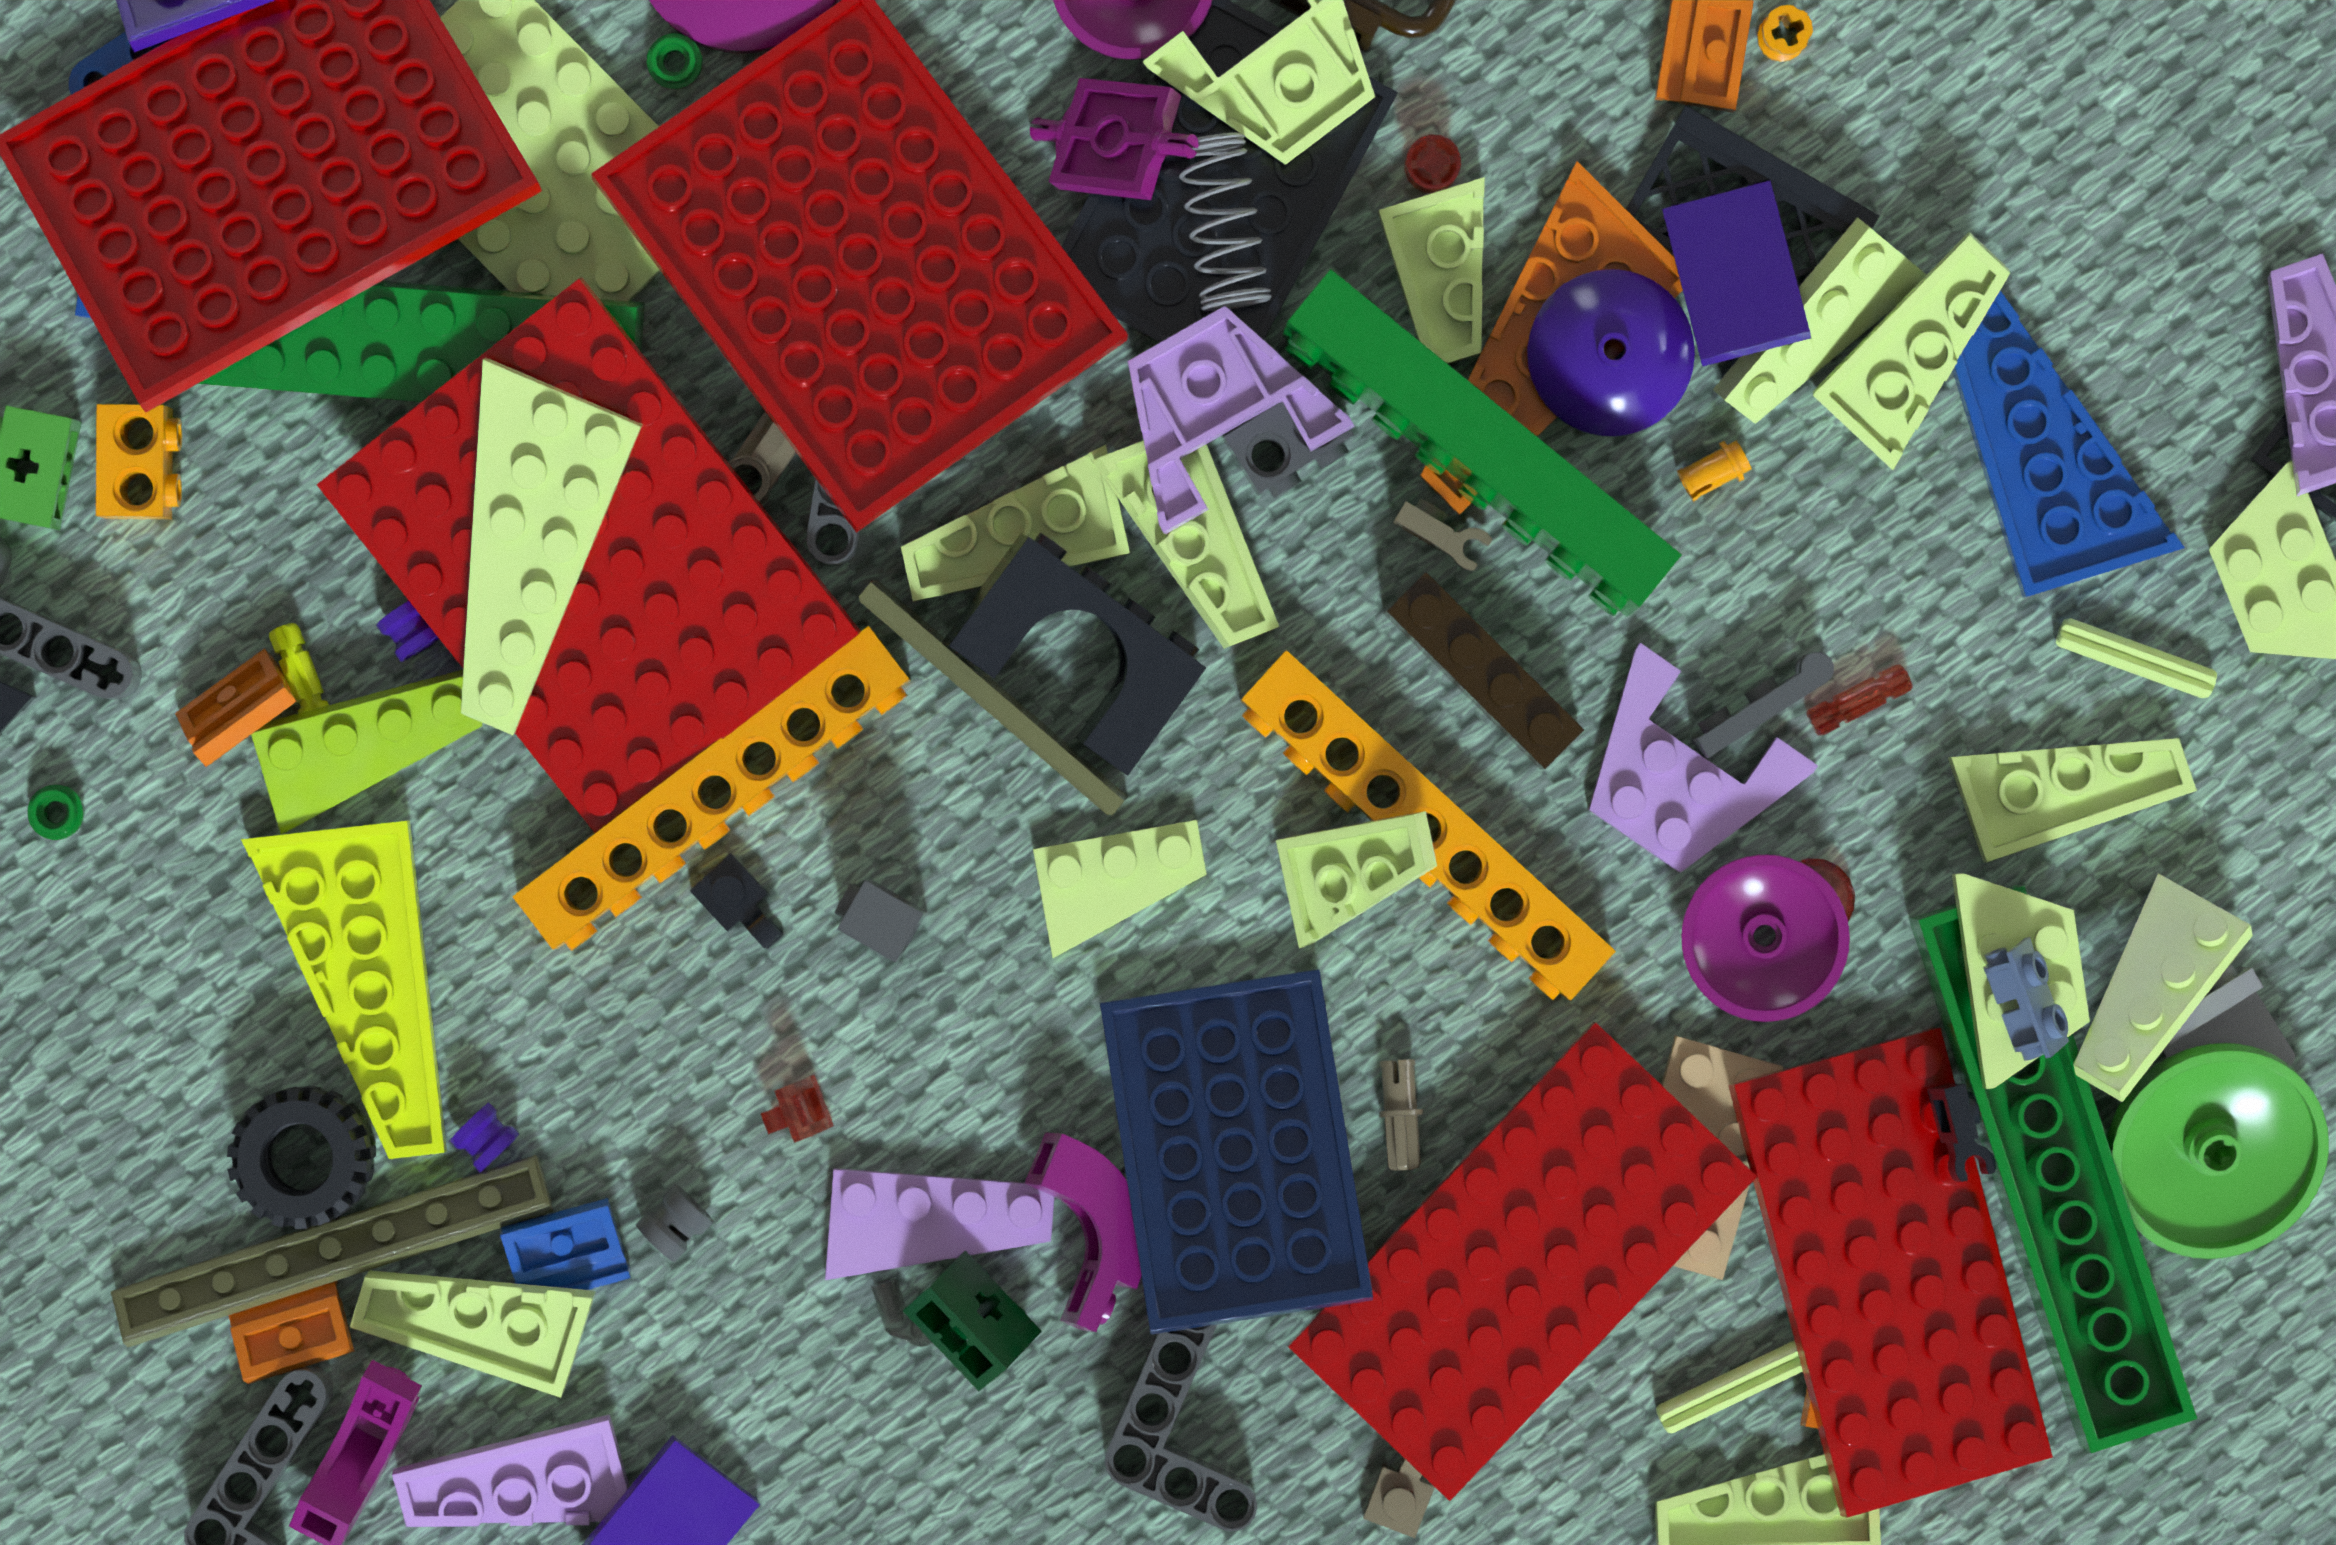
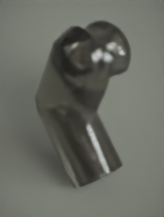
[871,1277,932,1347]

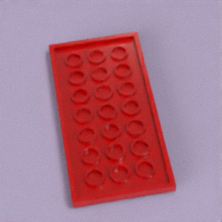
[1287,1022,1757,1501]
[1728,1028,2053,1518]

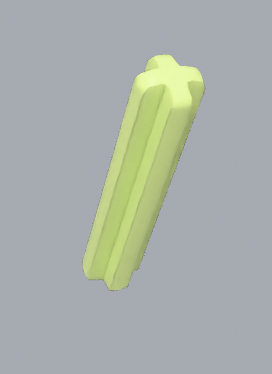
[2056,618,2217,698]
[1656,1340,1803,1433]

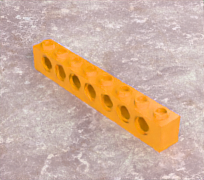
[512,626,911,951]
[1240,650,1616,1001]

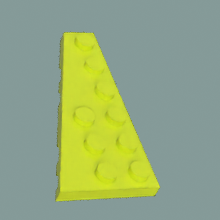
[241,821,447,1159]

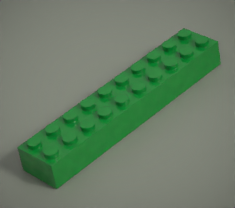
[1909,885,2197,1453]

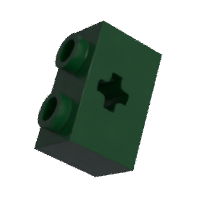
[902,1250,1042,1391]

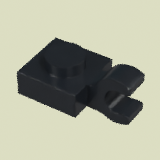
[690,853,784,949]
[1927,1083,1996,1182]

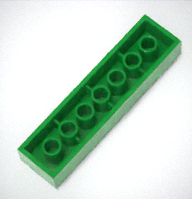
[1282,269,1682,617]
[198,281,645,402]

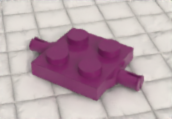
[1030,78,1199,200]

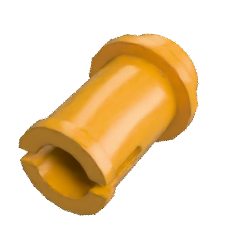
[1676,440,1752,502]

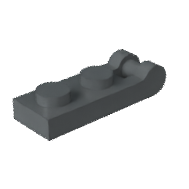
[1692,652,1834,758]

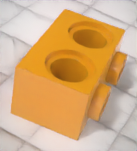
[96,404,182,519]

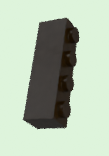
[1384,572,1584,770]

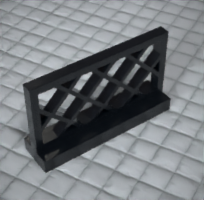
[1626,105,1880,278]

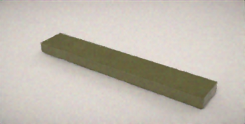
[858,580,1128,816]

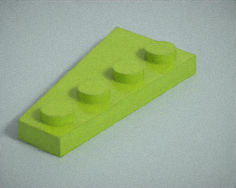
[251,669,483,835]

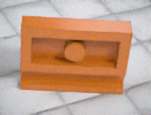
[1654,0,1754,113]
[175,648,297,767]
[228,1281,355,1384]

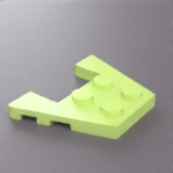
[1142,0,1375,165]

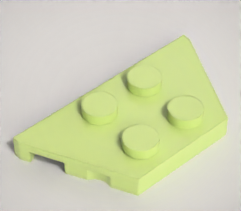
[2209,461,2336,659]
[1952,873,2090,1089]

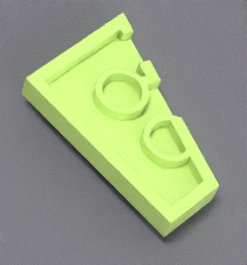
[1378,177,1485,364]
[1033,820,1207,958]

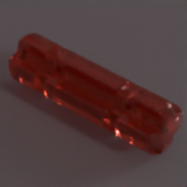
[1806,664,1913,735]

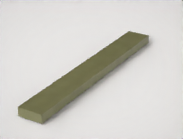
[111,1155,554,1347]

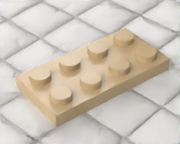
[1661,1035,1783,1280]

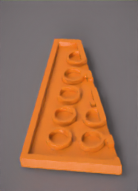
[1420,161,1683,515]

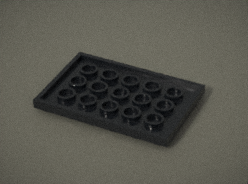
[1061,0,1398,343]

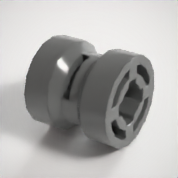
[636,1184,714,1263]

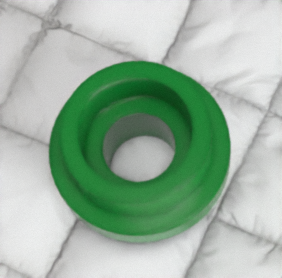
[647,33,703,90]
[27,784,85,840]

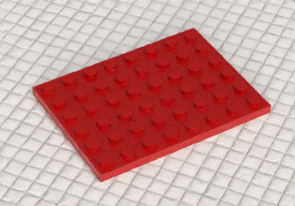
[0,0,542,413]
[591,0,1128,533]
[316,277,861,833]

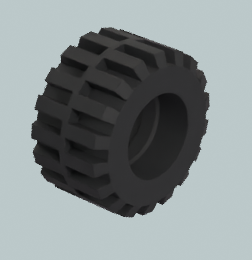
[227,1086,376,1229]

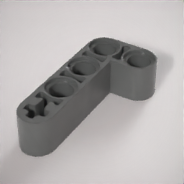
[0,537,142,700]
[184,1365,333,1545]

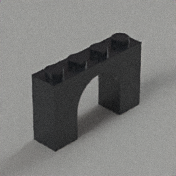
[943,532,1206,776]

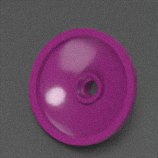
[1053,0,1213,60]
[1681,854,1850,1022]

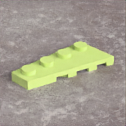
[1713,217,1926,424]
[1813,232,2010,470]
[1092,440,1279,649]
[901,445,1130,602]
[350,1270,596,1398]
[1655,1454,1881,1545]

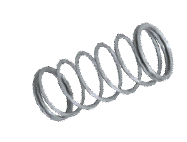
[1178,133,1272,311]

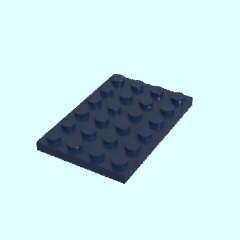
[1100,969,1373,1335]

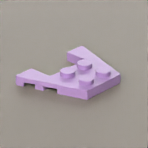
[1128,306,1355,534]
[1588,643,1818,873]

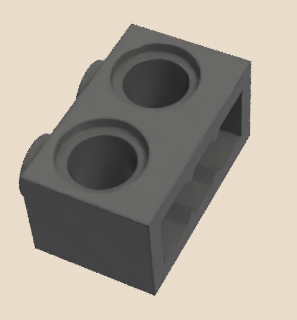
[1223,378,1354,499]
[834,879,927,963]

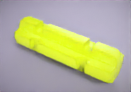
[269,623,329,713]

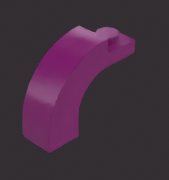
[1024,1132,1142,1332]
[289,1359,422,1545]

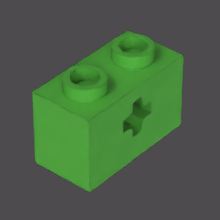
[0,405,82,531]

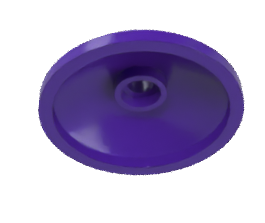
[1527,269,1695,437]

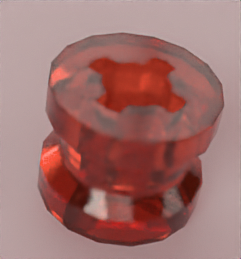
[1404,134,1461,194]

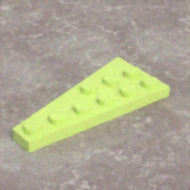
[461,358,643,735]

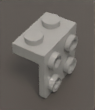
[2162,964,2295,1066]

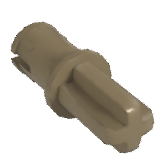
[1379,1059,1423,1171]

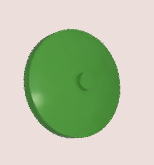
[2107,1043,2329,1259]

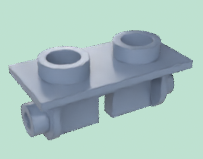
[1983,937,2069,1061]

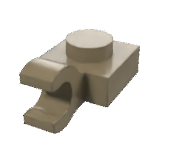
[1392,499,1492,571]
[1363,1457,1435,1538]

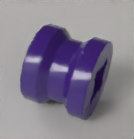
[376,601,439,662]
[449,1102,520,1173]

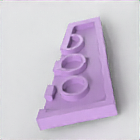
[2267,253,2336,496]
[825,1168,1054,1280]
[392,1414,629,1527]

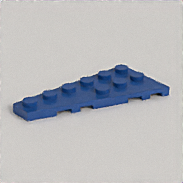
[1952,290,2185,598]

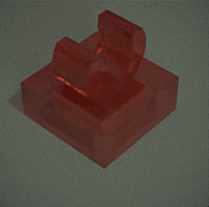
[760,1074,834,1143]

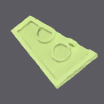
[1276,811,1437,949]

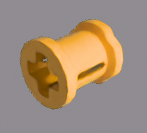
[1757,5,1813,62]

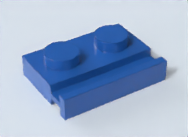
[500,1198,631,1290]

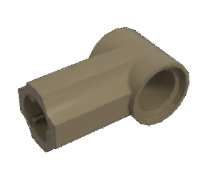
[728,411,796,505]

